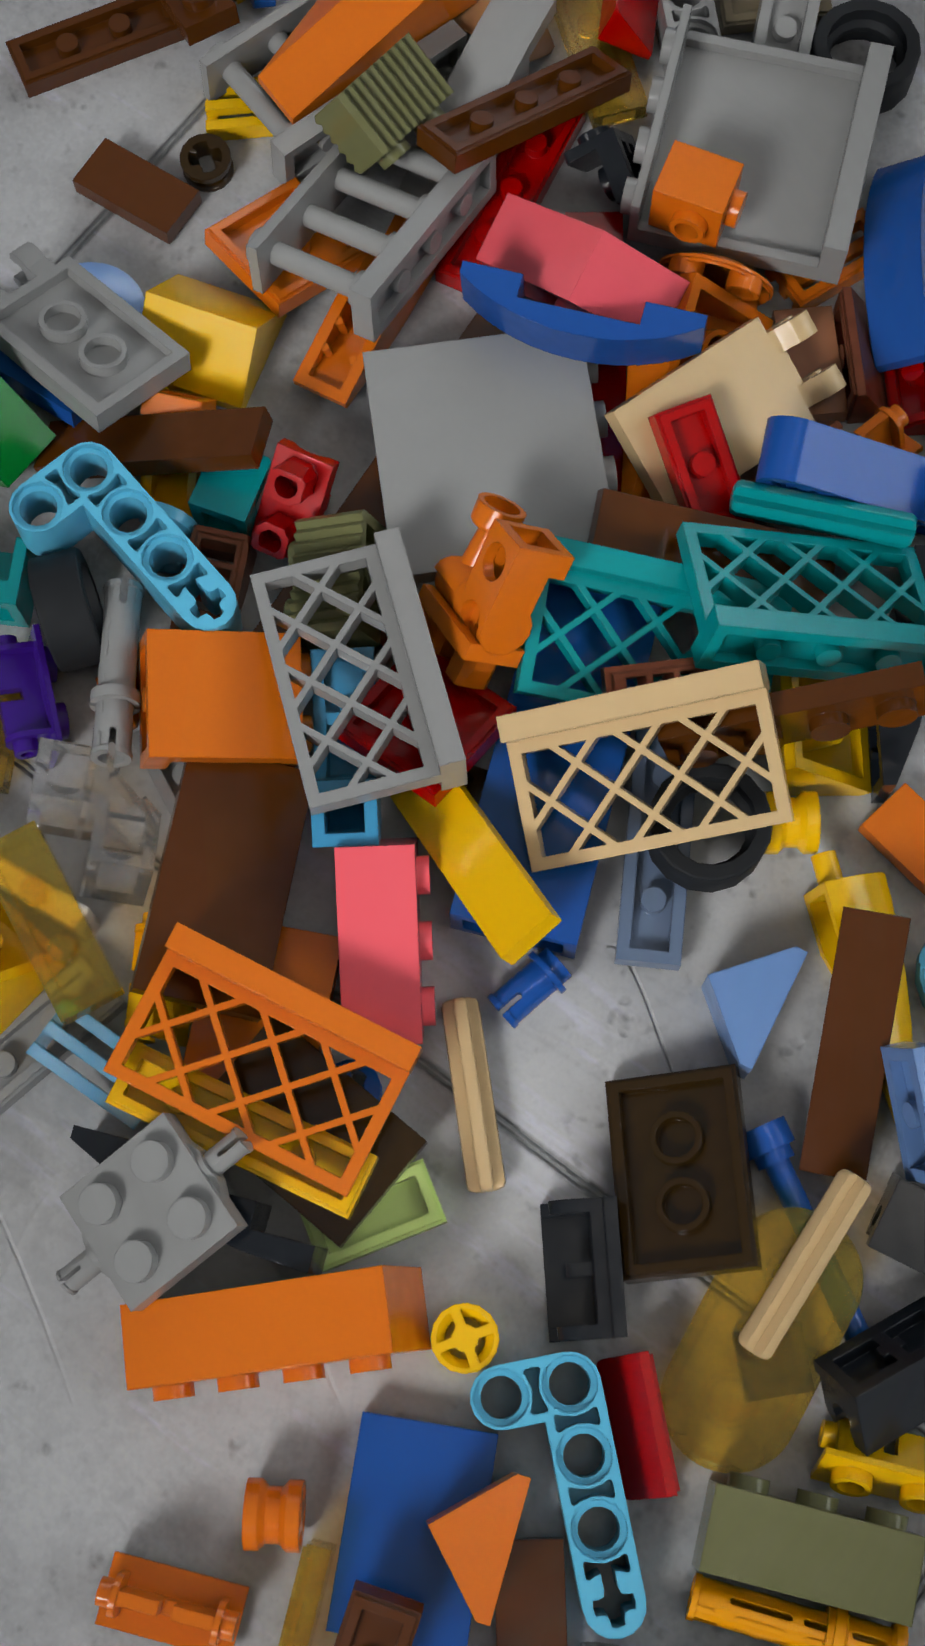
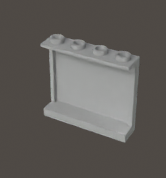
[620,4,894,285]
[362,333,618,594]

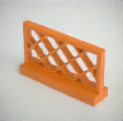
[103,922,423,1197]

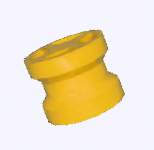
[763,791,821,854]
[430,1303,500,1374]

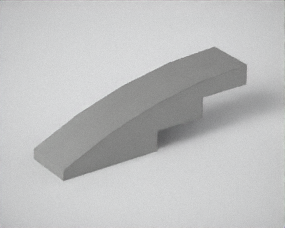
[399,0,556,198]

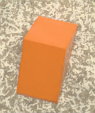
[426,1472,531,1626]

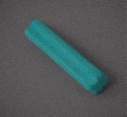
[729,479,917,549]

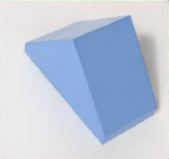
[701,946,808,1079]

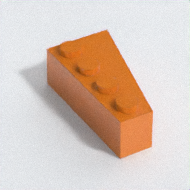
[120,1265,431,1402]

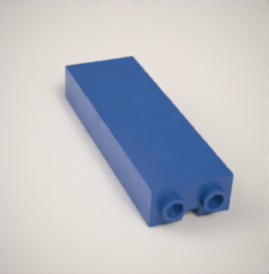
[449,583,662,959]

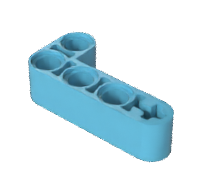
[9,442,243,631]
[470,1352,646,1639]

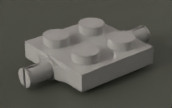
[56,1112,254,1312]

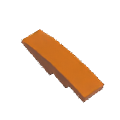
[293,192,438,408]

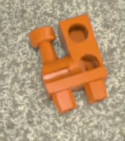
[418,492,575,690]

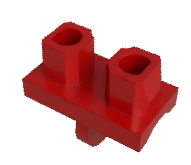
[251,438,340,560]

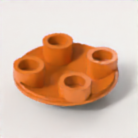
[659,252,774,309]

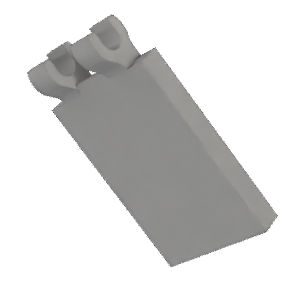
[0,242,191,433]

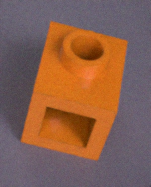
[648,140,748,249]

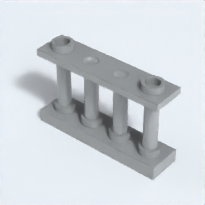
[199,0,467,184]
[246,144,496,343]

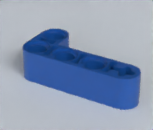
[755,415,925,535]

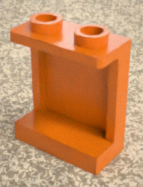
[138,628,313,769]

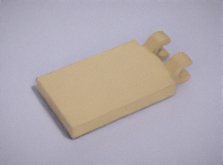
[604,309,847,505]

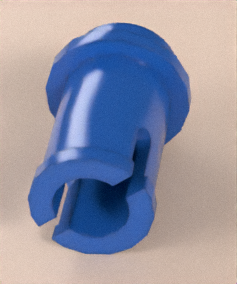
[487,947,572,1029]

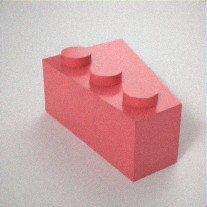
[476,193,690,325]
[334,837,436,1044]

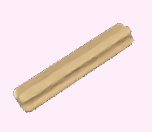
[441,997,506,1193]
[739,1169,872,1360]

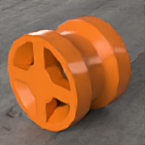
[242,1477,306,1553]

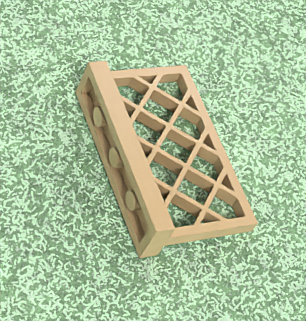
[496,660,795,873]

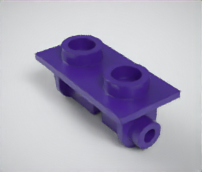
[0,624,70,763]

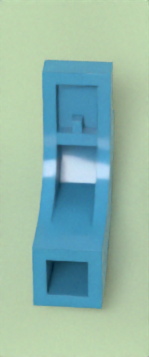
[310,647,382,848]

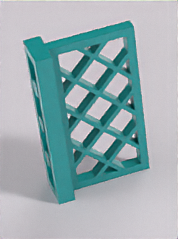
[676,521,925,680]
[513,535,792,703]

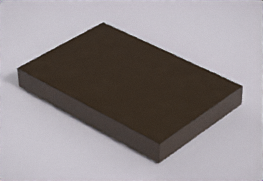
[218,1018,428,1248]
[605,1064,762,1284]

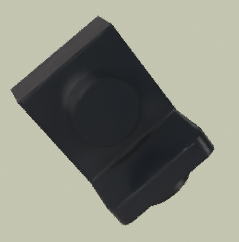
[563,125,642,205]

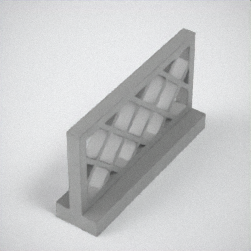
[250,527,468,816]

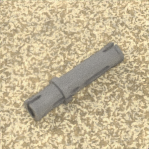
[89,578,145,768]

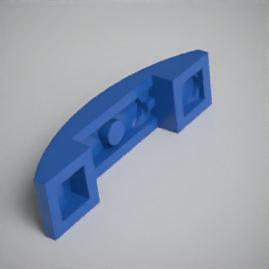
[863,155,925,373]
[460,261,708,366]

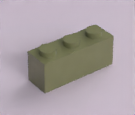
[692,1470,925,1627]

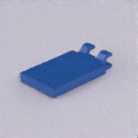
[326,1411,499,1646]

